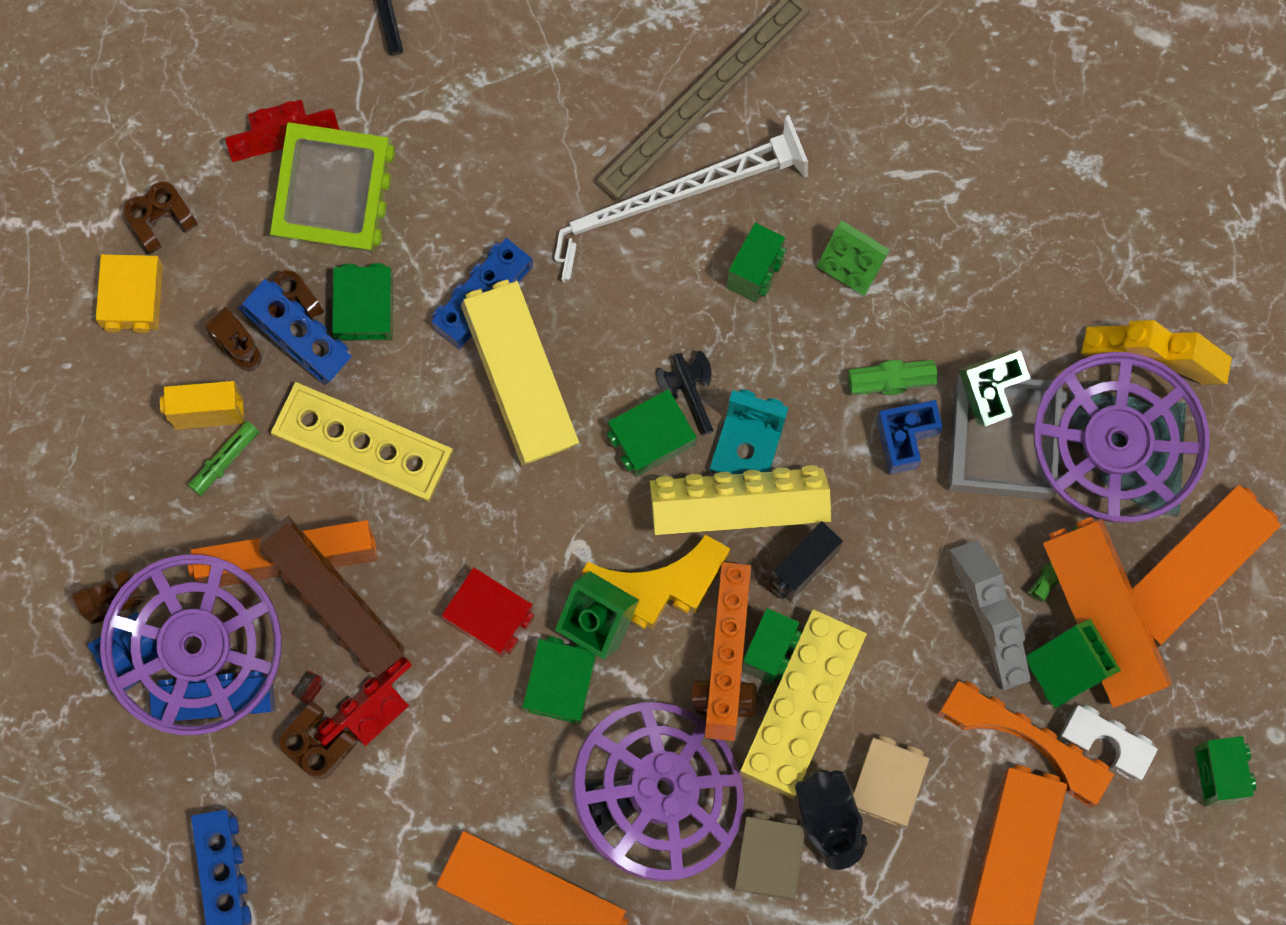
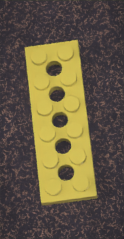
[271,382,453,503]

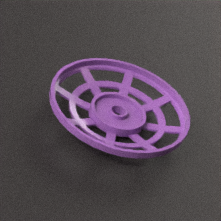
[1034,352,1210,523]
[100,555,282,735]
[572,702,744,882]

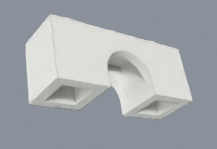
[1057,705,1158,783]

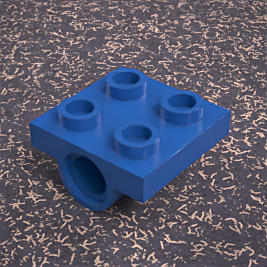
[87,611,158,691]

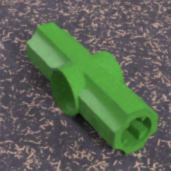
[848,360,937,396]

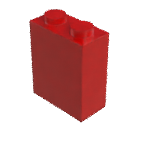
[441,567,535,658]

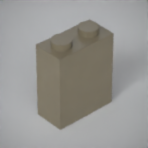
[734,813,805,901]

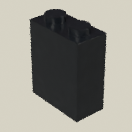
[770,521,843,602]

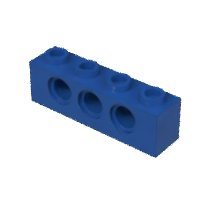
[238,279,352,385]
[191,809,252,925]

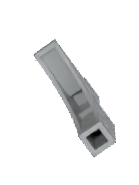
[950,540,1031,691]

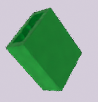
[333,263,393,341]
[606,389,697,477]
[1026,619,1121,709]
[522,636,597,725]

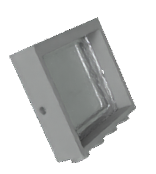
[948,374,1067,501]

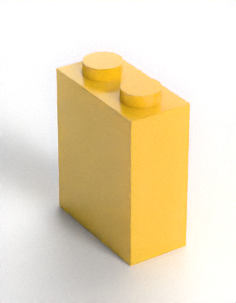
[96,254,163,333]
[160,381,244,430]

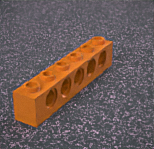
[705,562,751,741]

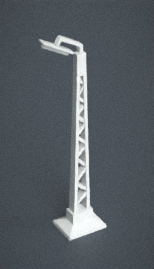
[554,115,808,283]

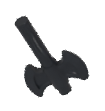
[656,351,714,435]

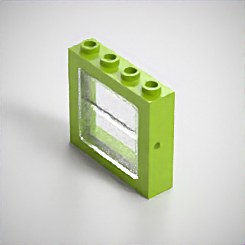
[270,122,395,253]

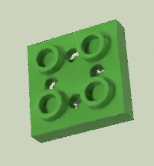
[816,221,890,296]

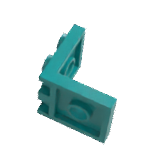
[709,389,789,474]

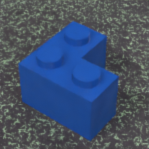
[876,400,943,475]

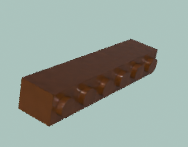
[259,515,404,677]

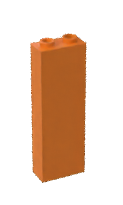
[1133,484,1282,648]
[1043,517,1172,708]
[188,520,378,587]
[967,765,1067,925]
[436,831,629,925]

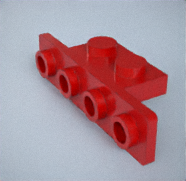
[225,99,340,162]
[314,656,412,747]

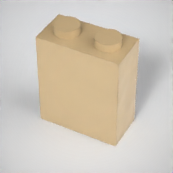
[853,736,930,829]

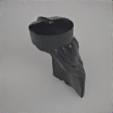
[795,770,868,870]

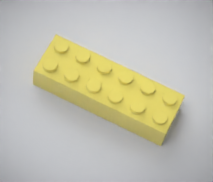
[650,465,831,535]
[739,609,867,799]

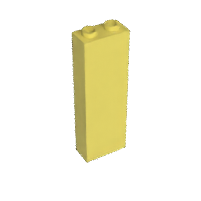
[461,280,579,466]

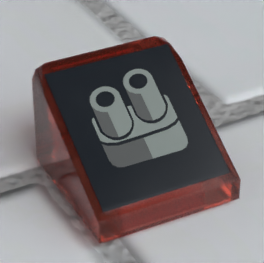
[291,671,325,706]

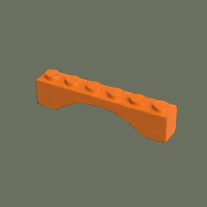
[937,681,1115,808]

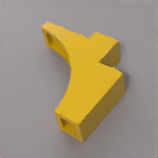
[1081,320,1232,385]
[582,534,731,630]

